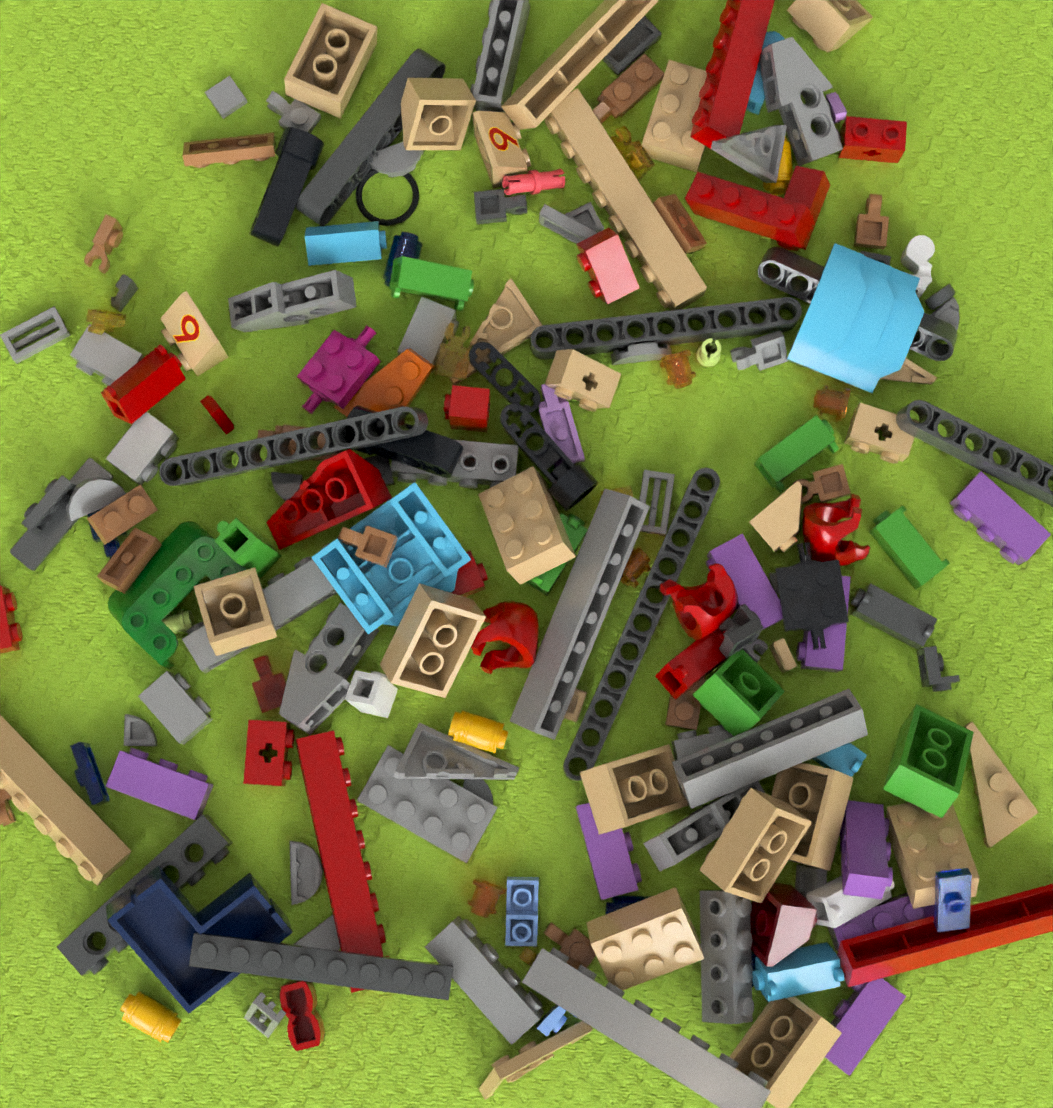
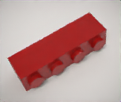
[685,172,815,248]

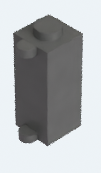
[851,583,937,649]

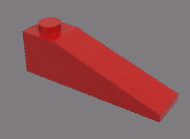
[266,448,392,550]

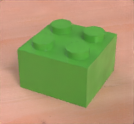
[692,649,785,736]

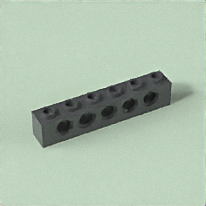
[57,814,233,976]

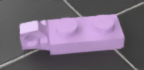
[538,384,585,468]

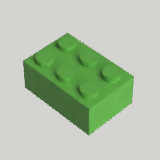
[883,704,974,818]

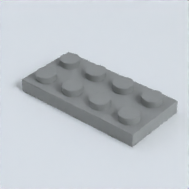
[357,745,498,863]

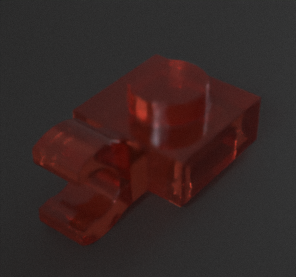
[252,655,286,713]

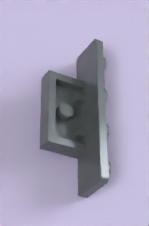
[10,458,113,571]

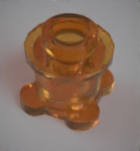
[659,350,696,389]
[813,385,850,421]
[620,548,651,588]
[467,878,507,918]

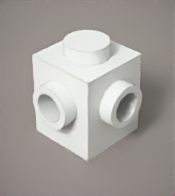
[345,670,398,718]

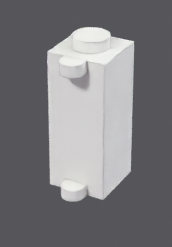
[806,875,895,928]

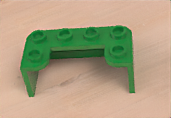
[108,521,247,669]

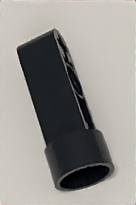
[249,127,324,247]
[500,404,599,511]
[346,405,464,478]

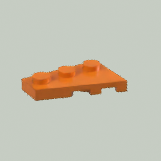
[334,348,435,417]

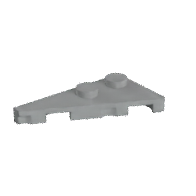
[711,125,787,183]
[393,723,519,780]

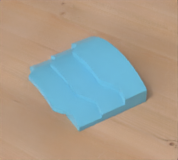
[786,243,924,393]
[311,482,471,634]

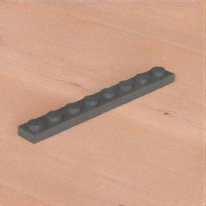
[189,932,453,1000]

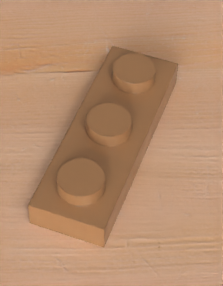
[182,133,276,168]

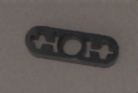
[468,342,541,413]

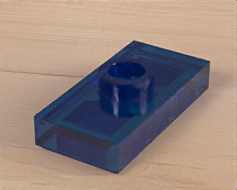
[70,742,110,806]
[934,868,972,932]

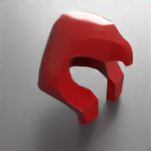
[802,493,870,566]
[660,563,738,640]
[471,601,539,674]

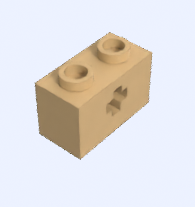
[545,349,621,412]
[844,402,919,463]

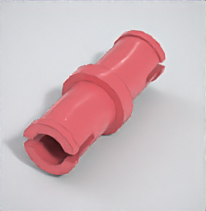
[502,169,565,195]

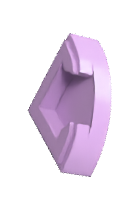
[826,92,847,124]

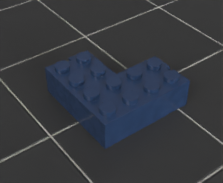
[106,865,293,1014]

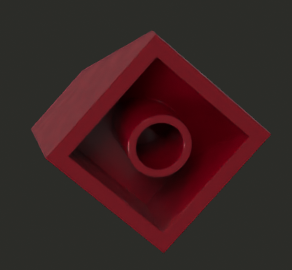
[750,883,817,967]

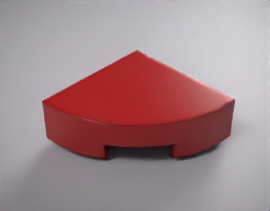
[200,395,235,435]

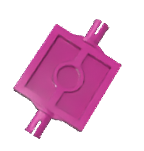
[297,325,381,414]

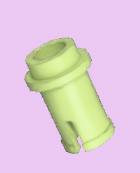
[696,338,721,367]
[162,609,195,633]

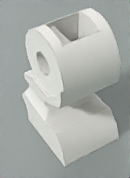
[901,235,935,298]

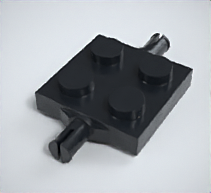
[775,542,849,650]

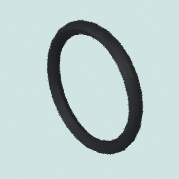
[356,169,419,226]

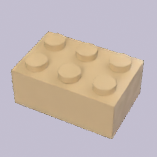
[284,3,377,119]
[640,60,707,172]
[478,466,576,585]
[380,583,486,698]
[580,744,689,835]
[771,763,854,871]
[699,788,812,903]
[886,802,980,909]
[586,887,705,991]
[730,997,842,1108]

